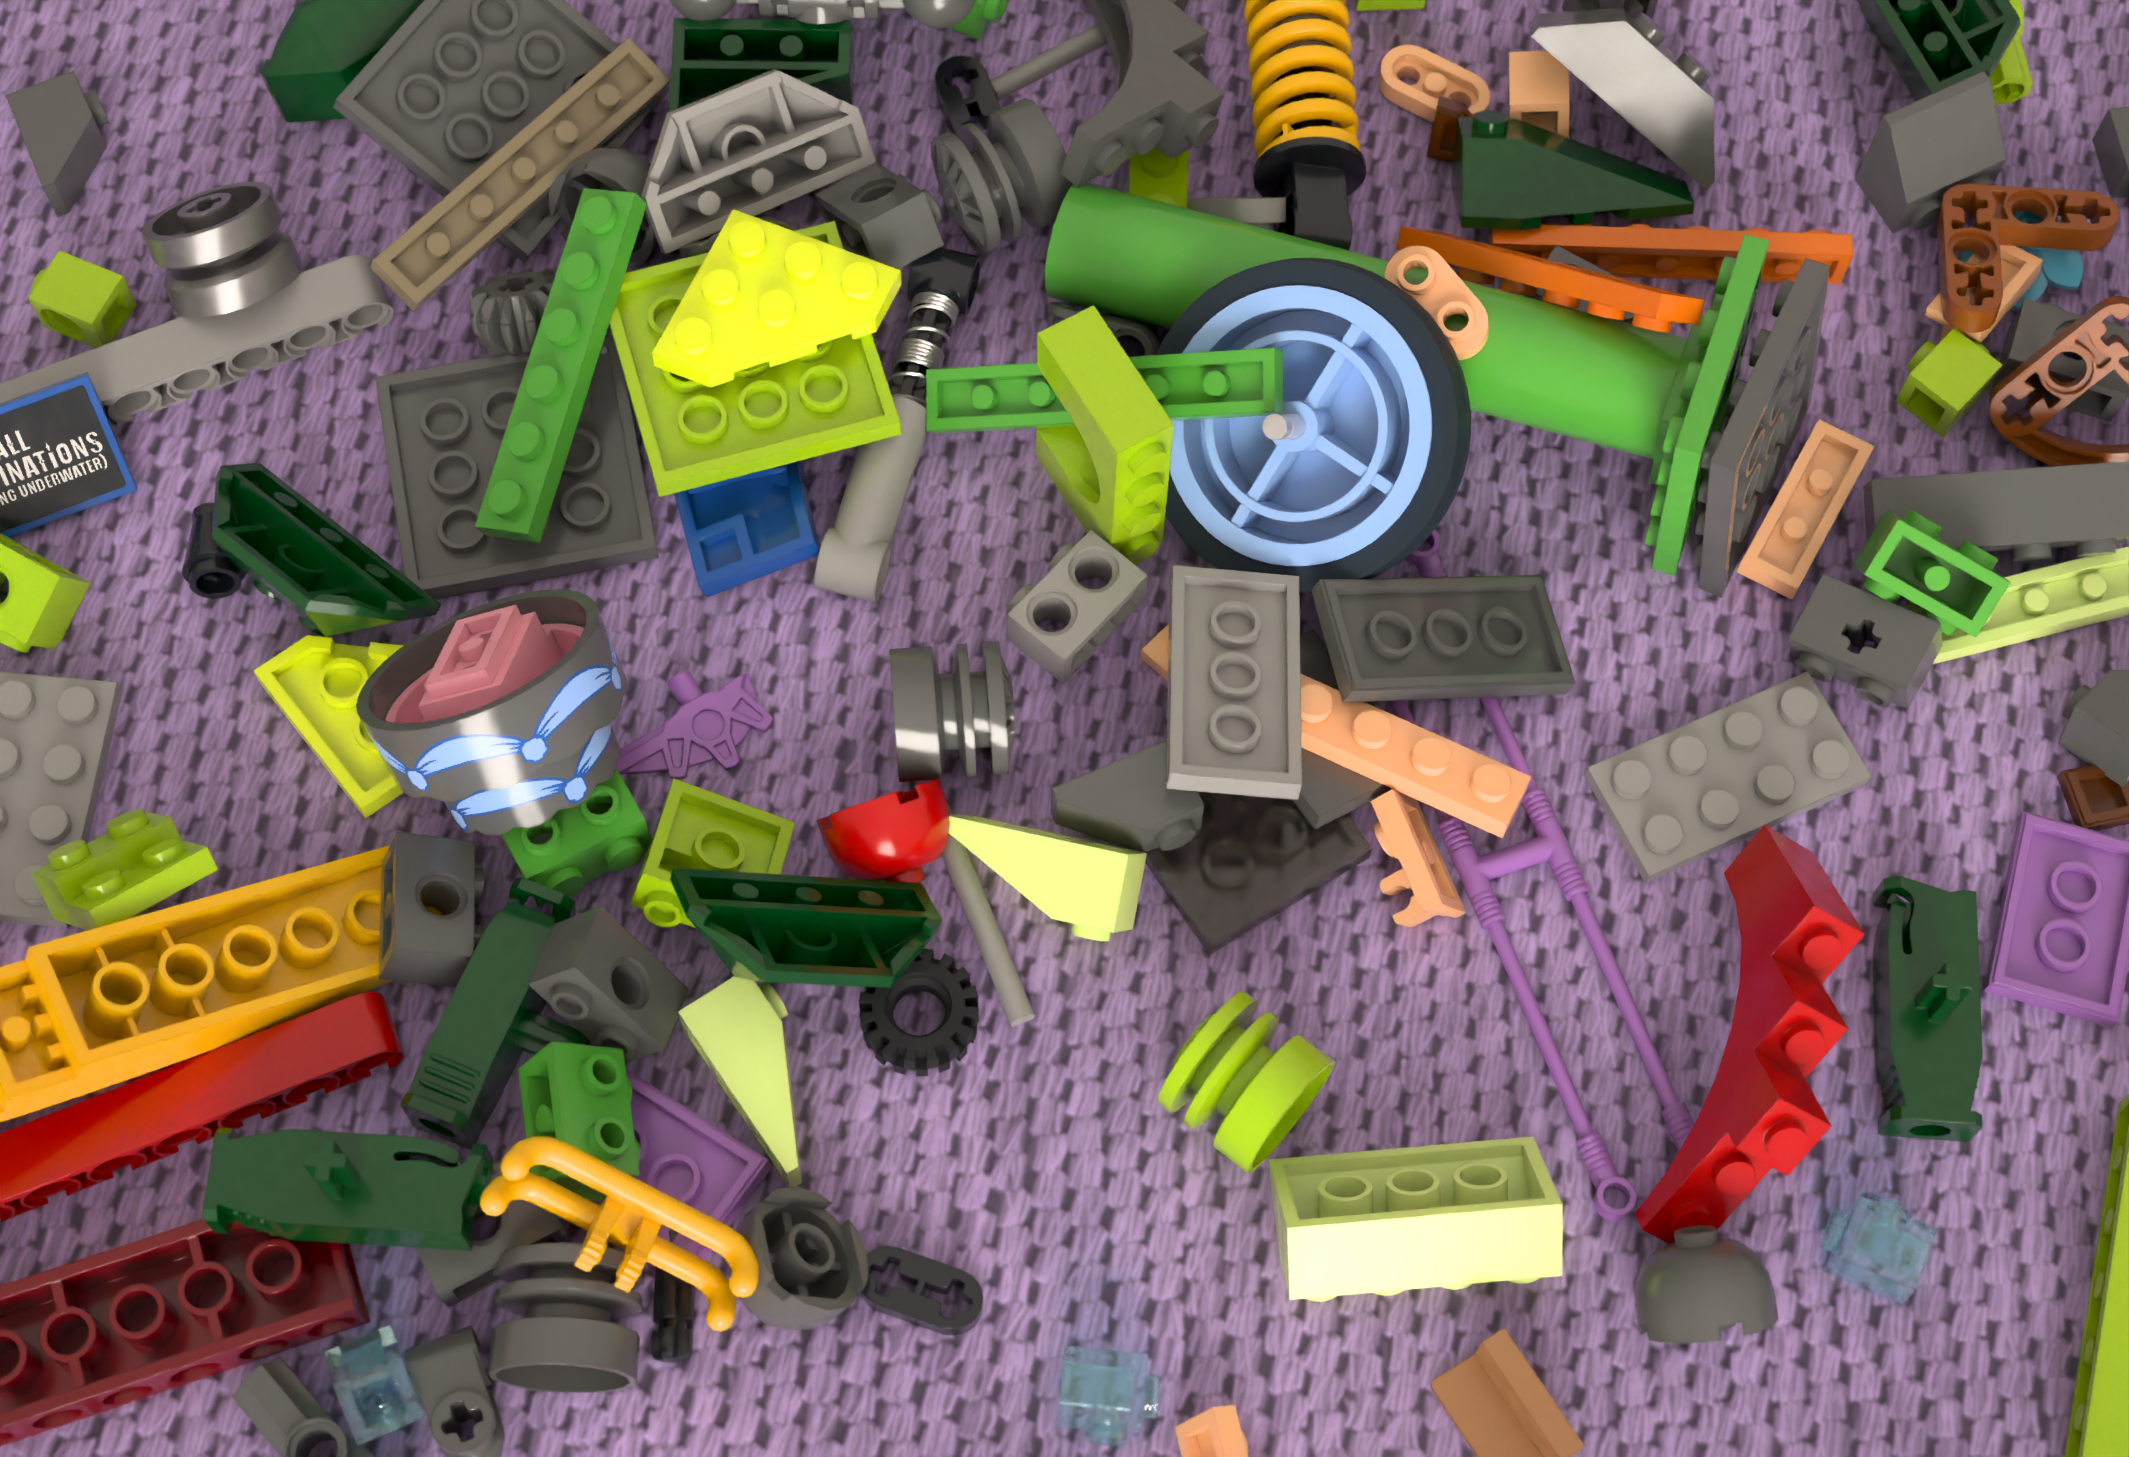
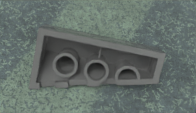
[1863,461,2129,561]

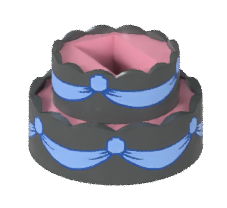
[356,589,629,836]

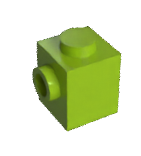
[1895,328,2002,437]

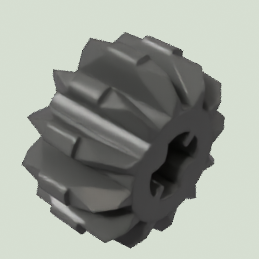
[469,268,555,357]

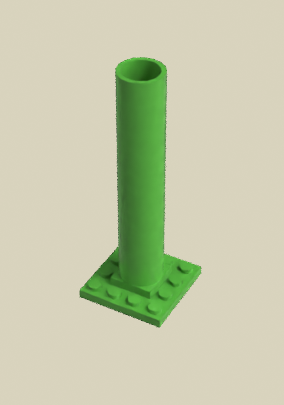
[1045,182,1770,576]

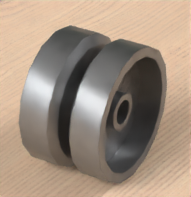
[142,182,302,318]

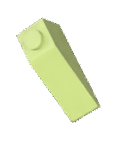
[949,814,1147,941]
[678,976,802,1187]

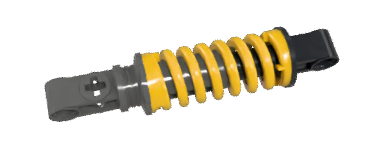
[1244,0,1366,250]

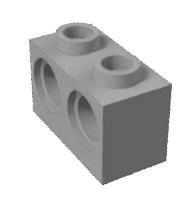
[1006,530,1148,685]

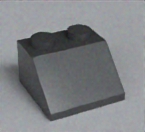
[1855,71,2006,233]

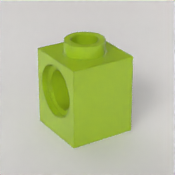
[28,250,137,348]

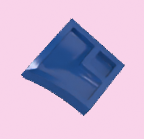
[674,461,821,597]

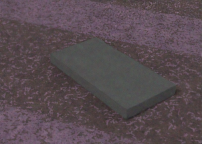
[1311,575,1576,702]

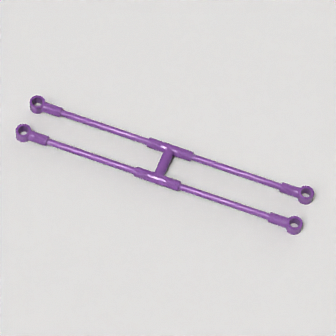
[1389,529,1695,1221]

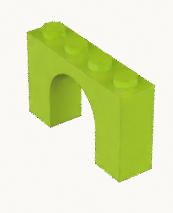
[1036,305,1174,564]

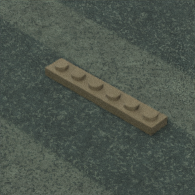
[370,37,671,312]

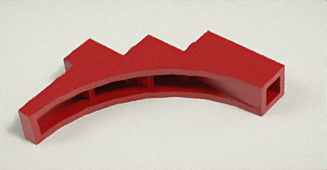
[1635,824,1865,1244]

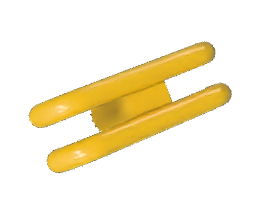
[480,1136,759,1331]

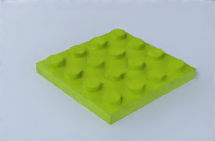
[609,221,901,497]

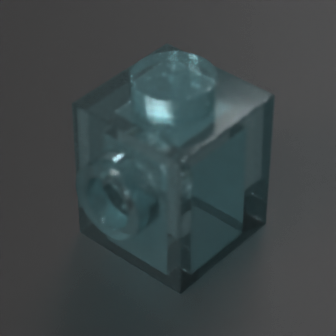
[1820,1196,1938,1305]
[325,1324,425,1446]
[1058,1346,1160,1446]

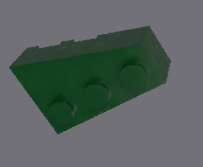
[669,18,854,112]

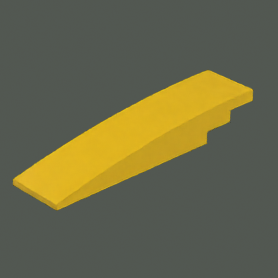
[0,845,443,1122]

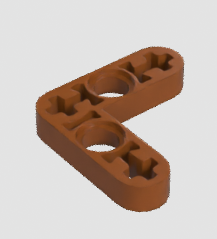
[1937,184,2120,333]

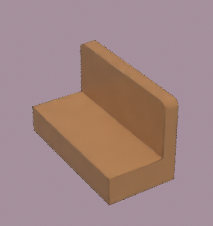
[1431,1328,1585,1457]

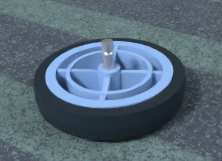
[1156,258,1471,593]

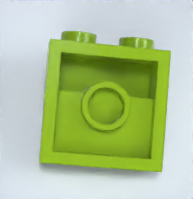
[629,778,795,928]
[31,809,218,930]

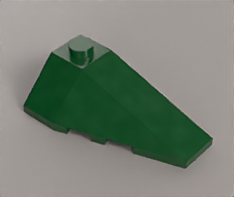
[1451,111,1695,230]

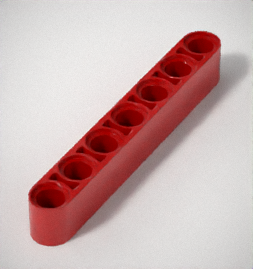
[0,992,404,1222]

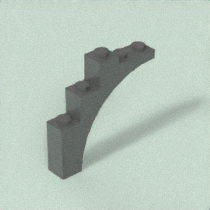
[1060,0,1225,188]

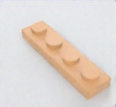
[1301,674,1531,838]

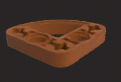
[1989,296,2129,466]

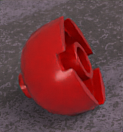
[817,779,950,883]

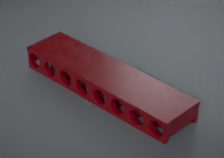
[0,1219,370,1447]

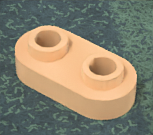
[1378,45,1490,123]
[1385,246,1489,360]

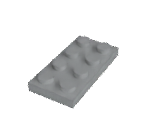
[1166,565,1302,800]
[1584,671,1872,884]
[0,672,123,928]

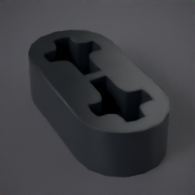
[935,55,1001,136]
[860,1246,983,1336]

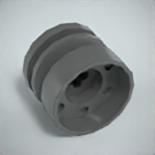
[931,98,1073,255]
[889,641,1016,782]
[488,1242,645,1393]

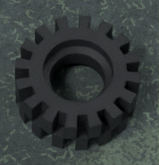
[859,948,979,1077]

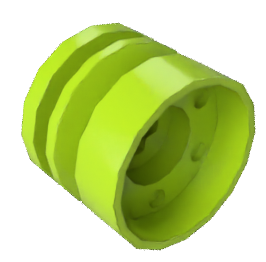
[1157,991,1335,1173]

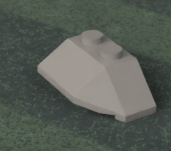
[641,69,876,254]

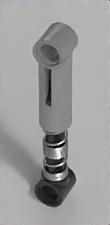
[815,247,981,603]

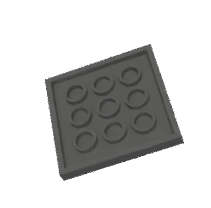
[333,0,670,263]
[1692,258,1830,598]
[375,335,659,599]

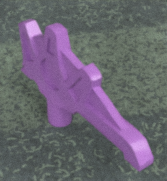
[616,671,773,780]

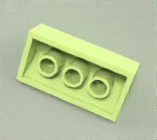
[1269,1136,1563,1301]

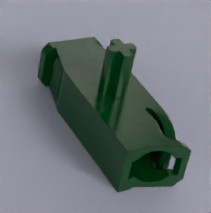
[1873,876,1983,1142]
[400,877,590,1150]
[203,1127,493,1251]

